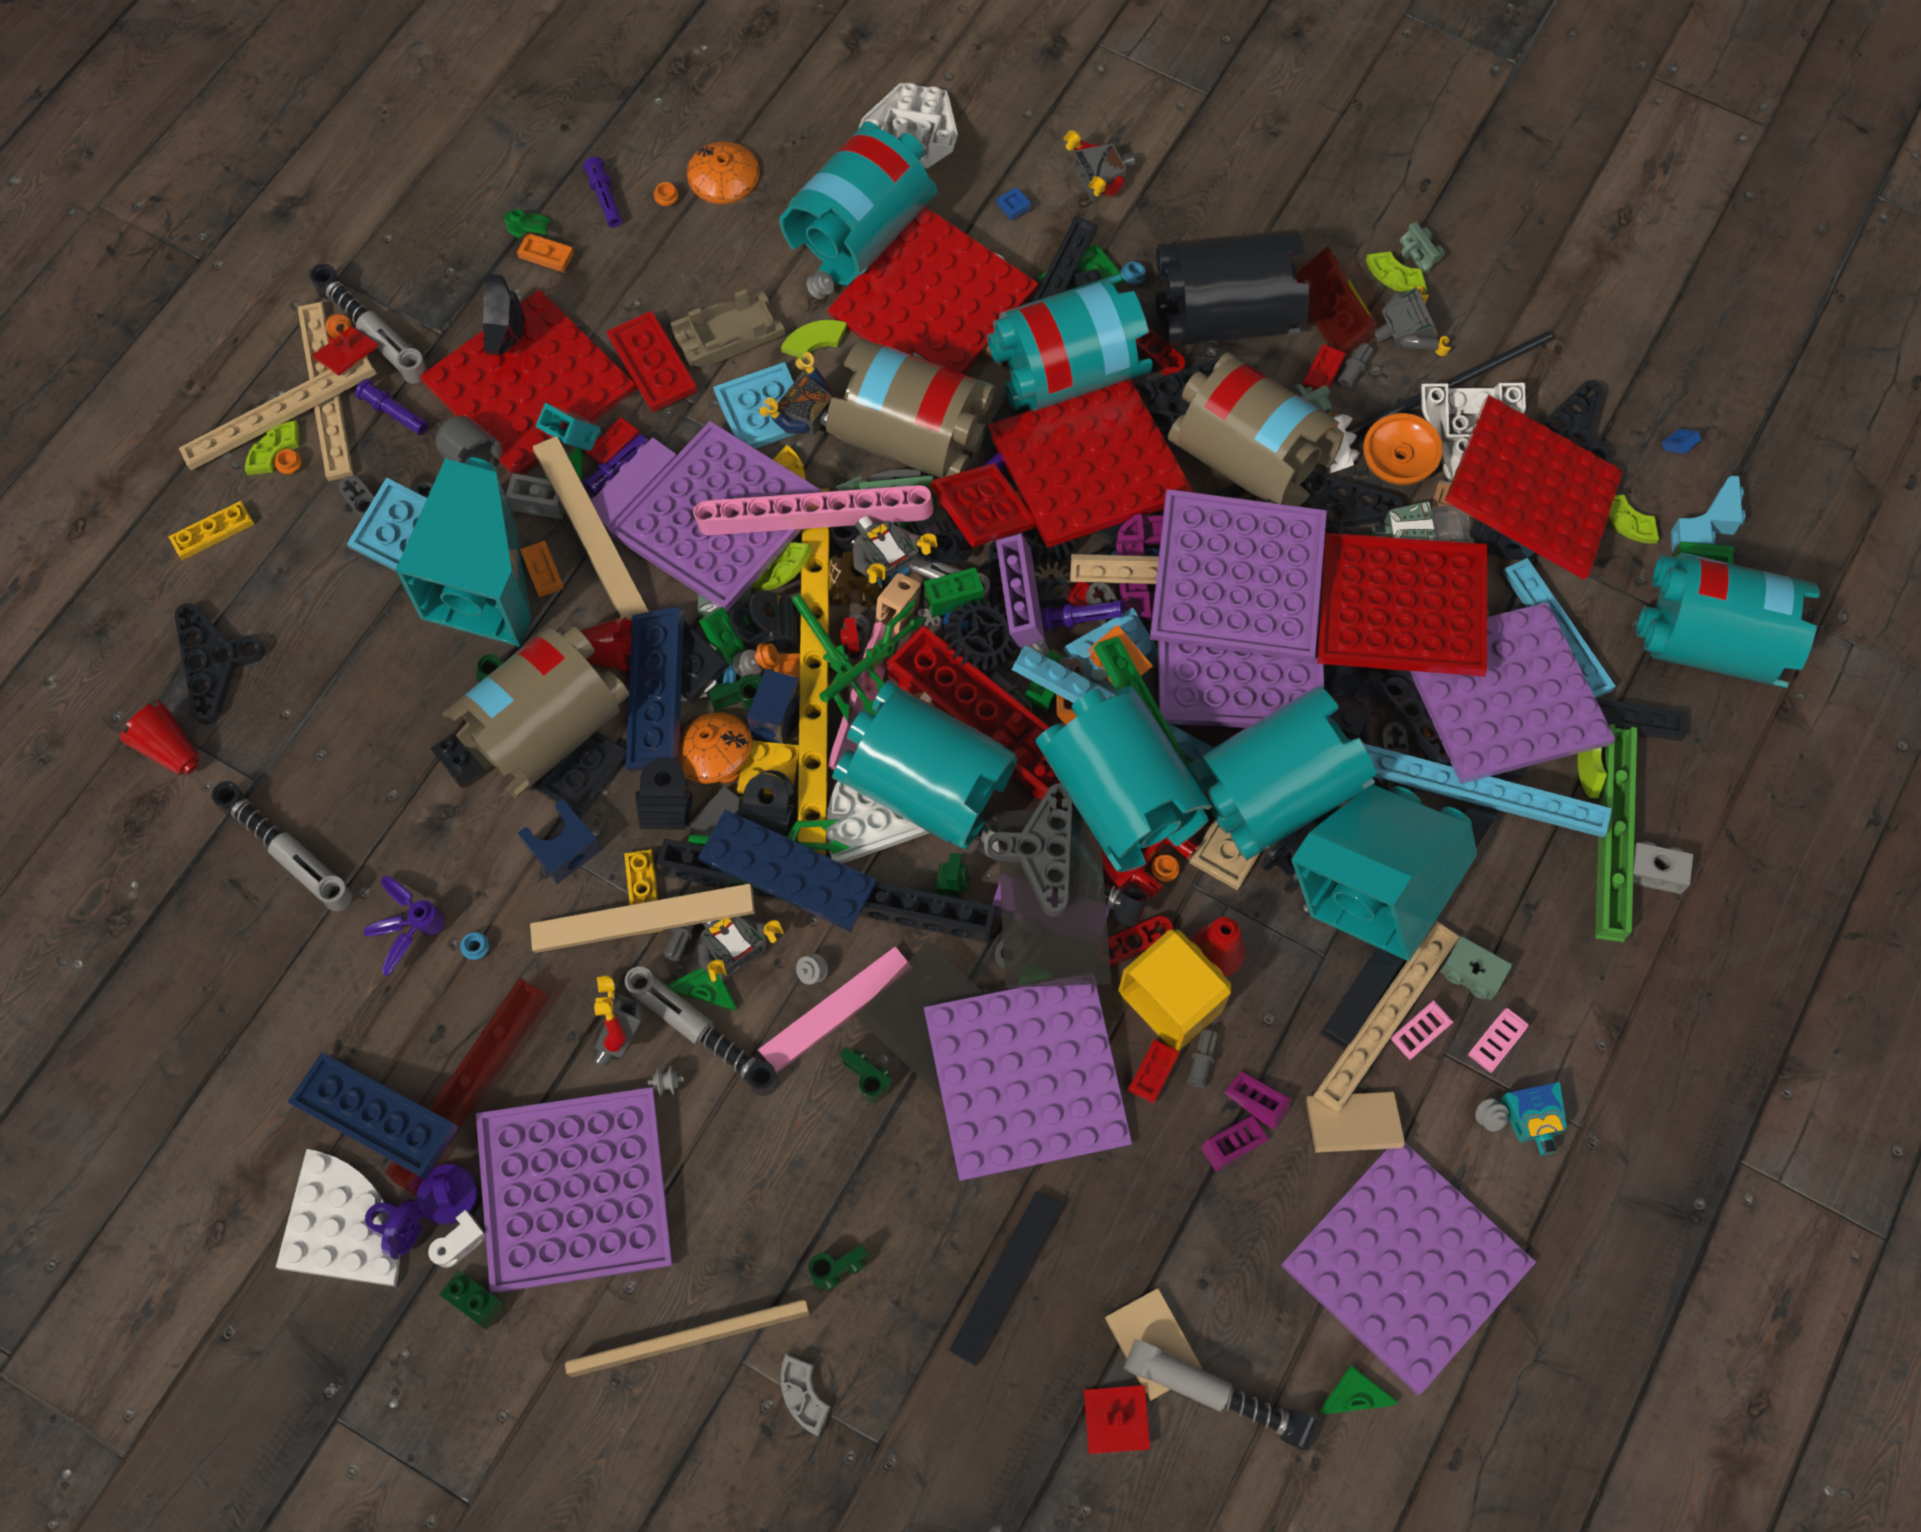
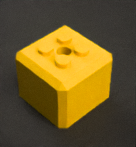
[1118,930,1231,1051]

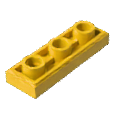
[168,501,255,560]
[624,849,662,935]

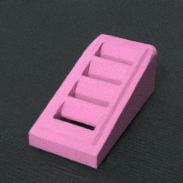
[1390,1000,1453,1060]
[1468,1008,1529,1073]

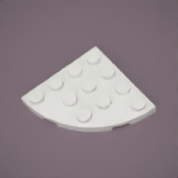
[826,781,929,864]
[276,1149,400,1287]

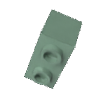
[1440,936,1512,1001]

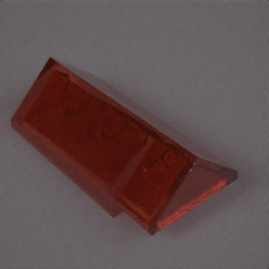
[1296,246,1377,353]

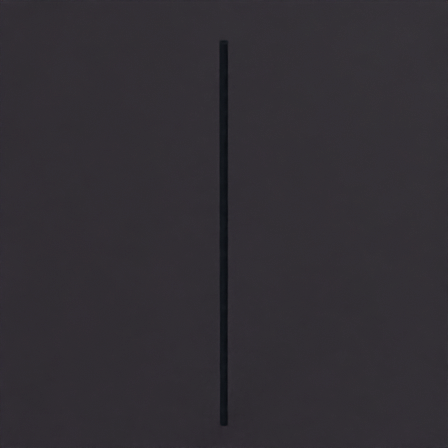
[1091,331,1553,555]

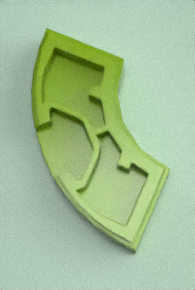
[1366,251,1427,294]
[781,320,847,360]
[245,421,299,475]
[1607,494,1659,544]
[751,542,813,591]
[1577,747,1607,799]

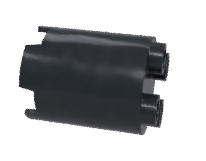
[1156,229,1309,346]

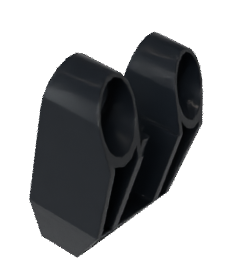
[483,273,526,356]

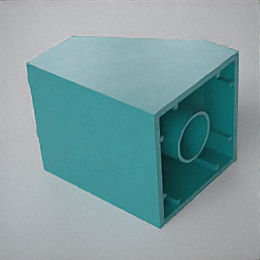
[395,457,532,647]
[1291,785,1477,962]

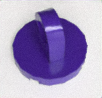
[417,1164,478,1225]
[365,1199,426,1260]

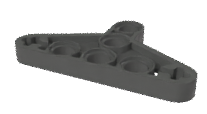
[987,784,1072,917]

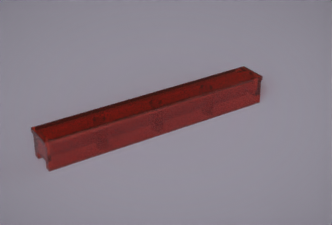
[385,978,549,1195]

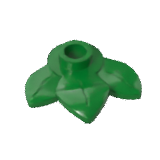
[504,209,551,238]

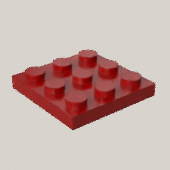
[930,463,1036,547]

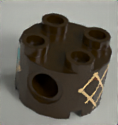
[829,551,882,607]

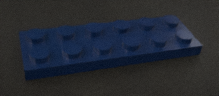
[626,607,684,772]
[698,809,877,932]
[288,1052,459,1179]

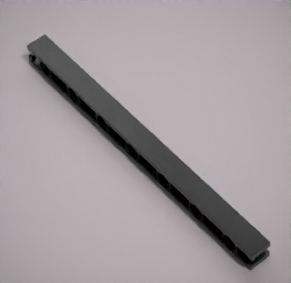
[1320,766,1529,1050]

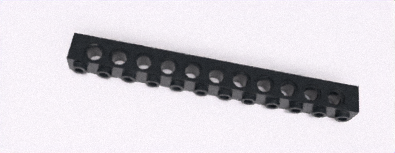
[657,838,996,943]

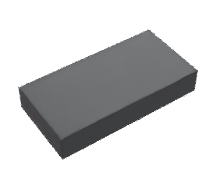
[687,786,740,835]

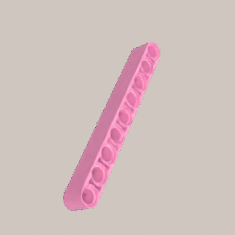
[693,485,934,535]

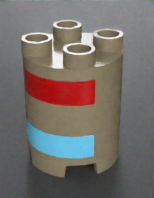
[826,339,995,478]
[1168,352,1344,507]
[443,627,629,798]

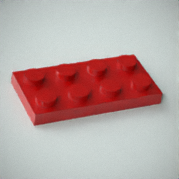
[606,311,698,413]

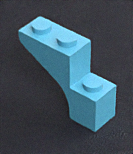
[1671,476,1745,554]

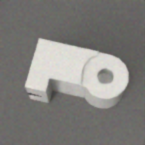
[428,1210,486,1268]

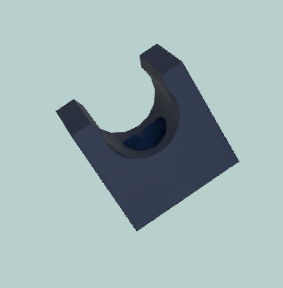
[747,669,800,744]
[518,799,602,884]

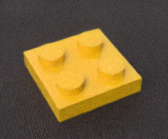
[737,741,799,798]

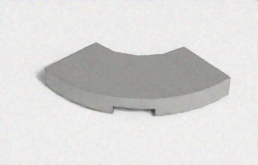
[781,1354,831,1437]

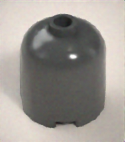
[435,415,502,465]

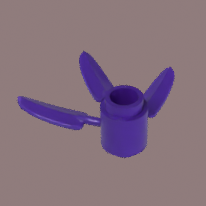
[364,876,445,976]

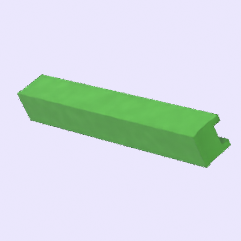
[1595,724,1637,942]

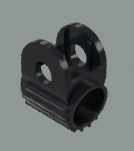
[906,508,972,563]
[1469,518,1535,560]
[729,590,798,651]
[636,758,693,830]
[738,769,796,837]
[1260,822,1318,894]

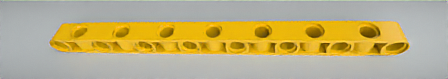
[798,488,830,856]

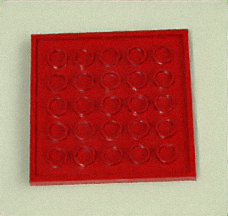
[827,207,1039,374]
[420,289,636,475]
[988,379,1194,548]
[1444,395,1623,580]
[1317,533,1487,677]

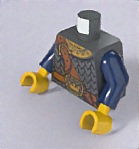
[759,352,833,435]

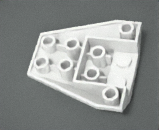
[859,83,958,168]
[1421,383,1526,483]

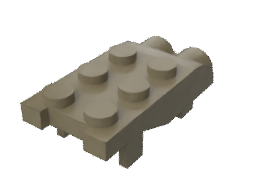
[671,289,785,367]

